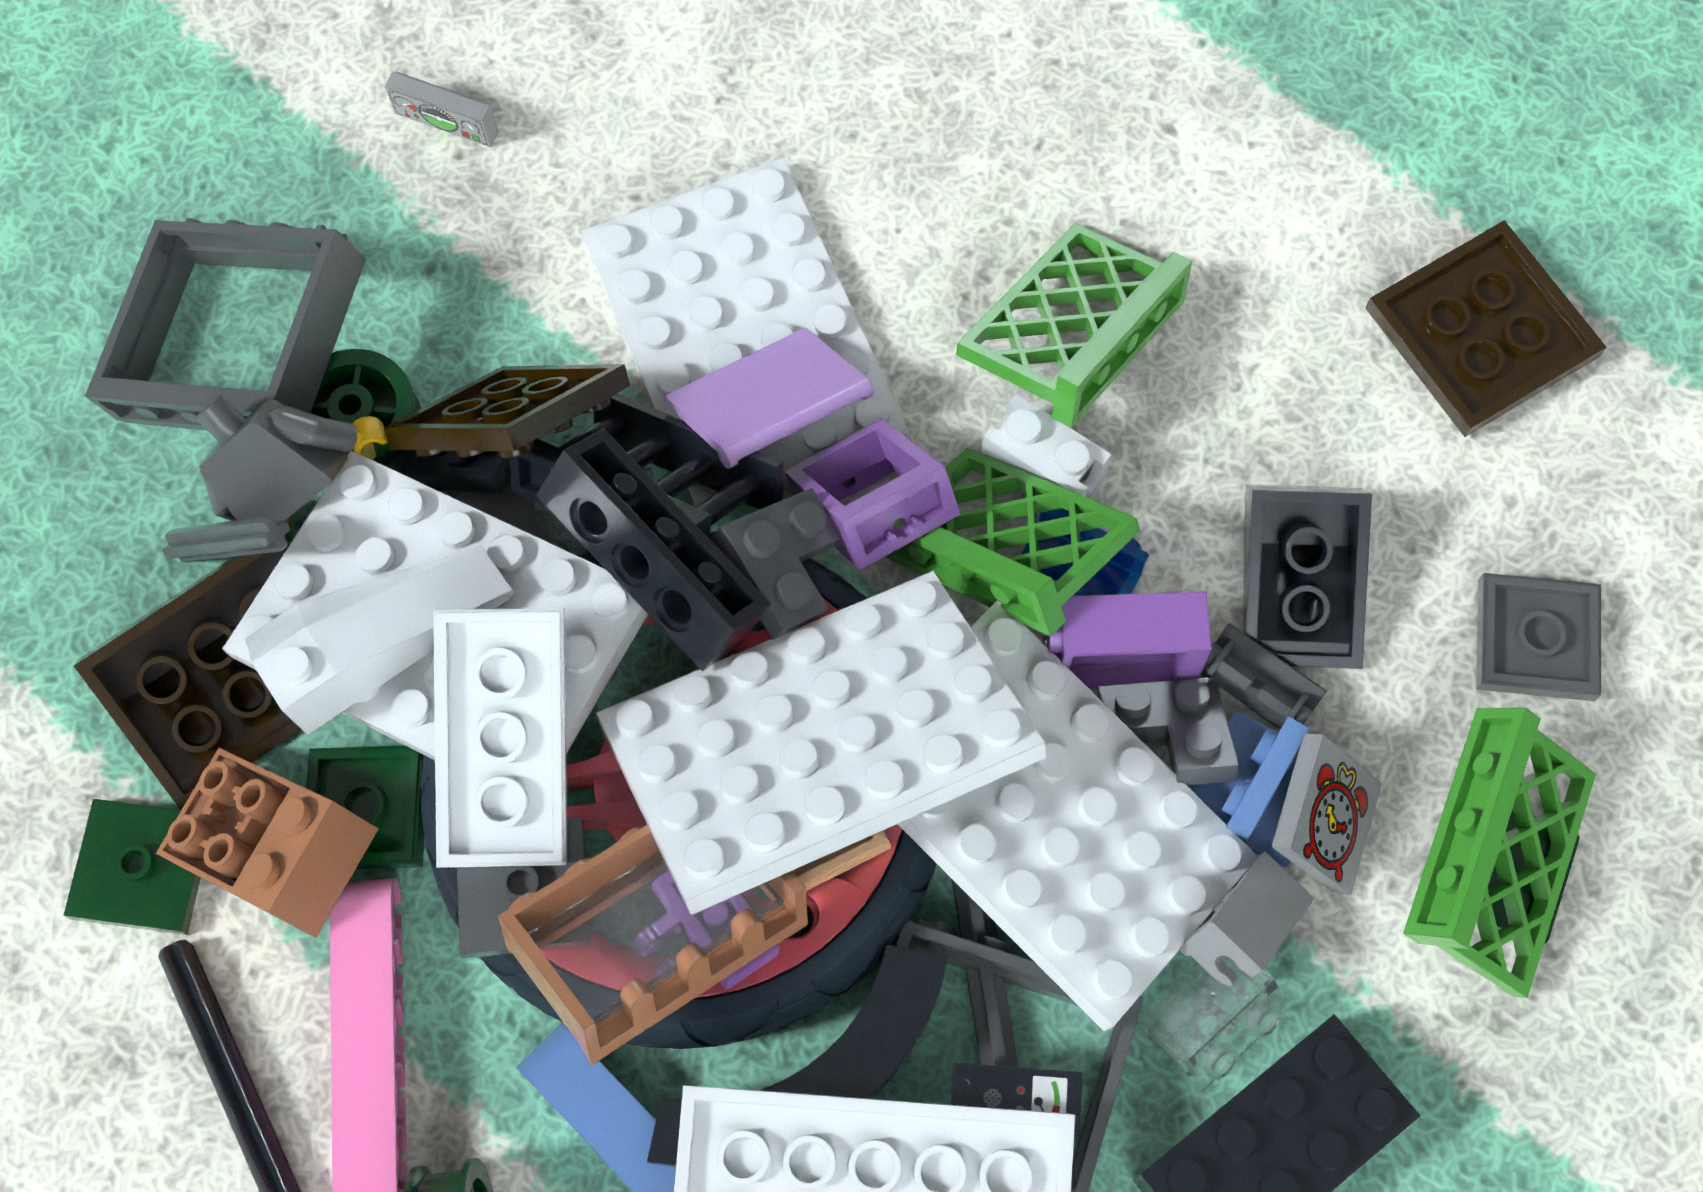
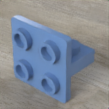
[1191,712,1310,869]

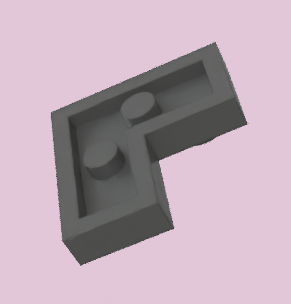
[711,488,842,640]
[1098,677,1239,785]

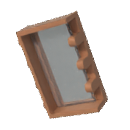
[498,825,808,1066]

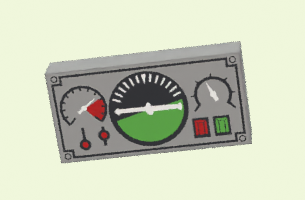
[384,71,498,147]

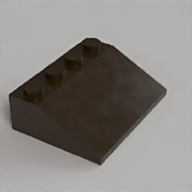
[74,539,301,810]

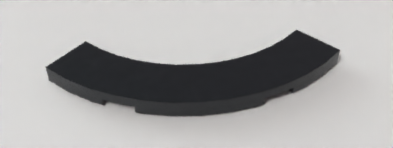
[647,945,948,1167]

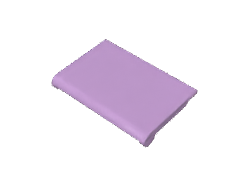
[664,327,874,469]

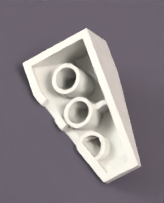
[245,545,516,735]

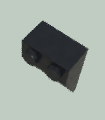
[1243,484,1372,669]

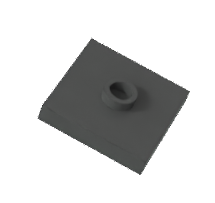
[1476,573,1601,702]
[457,817,591,958]

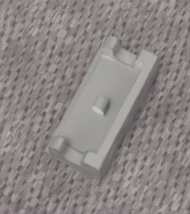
[1179,851,1315,986]

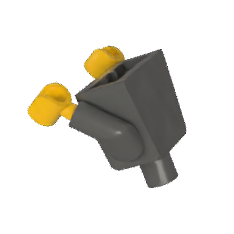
[195,394,388,528]

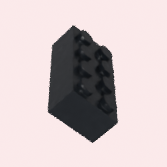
[1133,1014,1421,1192]

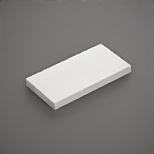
[433,608,568,868]

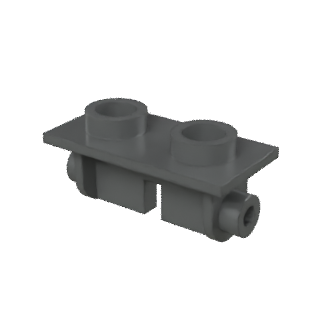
[1201,623,1327,729]

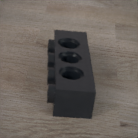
[536,428,771,672]

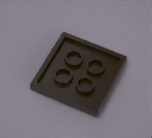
[1365,220,1607,437]
[384,364,631,458]

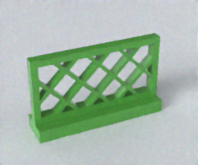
[956,223,1192,428]
[885,447,1140,637]
[1403,707,1596,998]

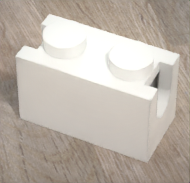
[981,393,1112,517]

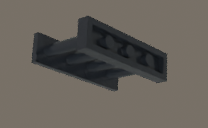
[510,393,784,540]

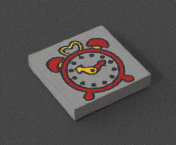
[1272,733,1382,895]

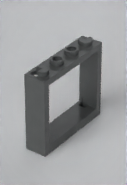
[85,218,366,431]
[896,918,1144,1192]

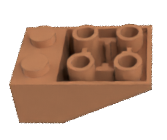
[156,748,378,938]

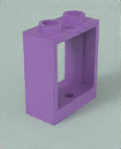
[784,418,961,570]
[1042,592,1212,688]

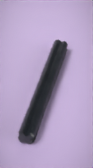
[158,939,301,1192]

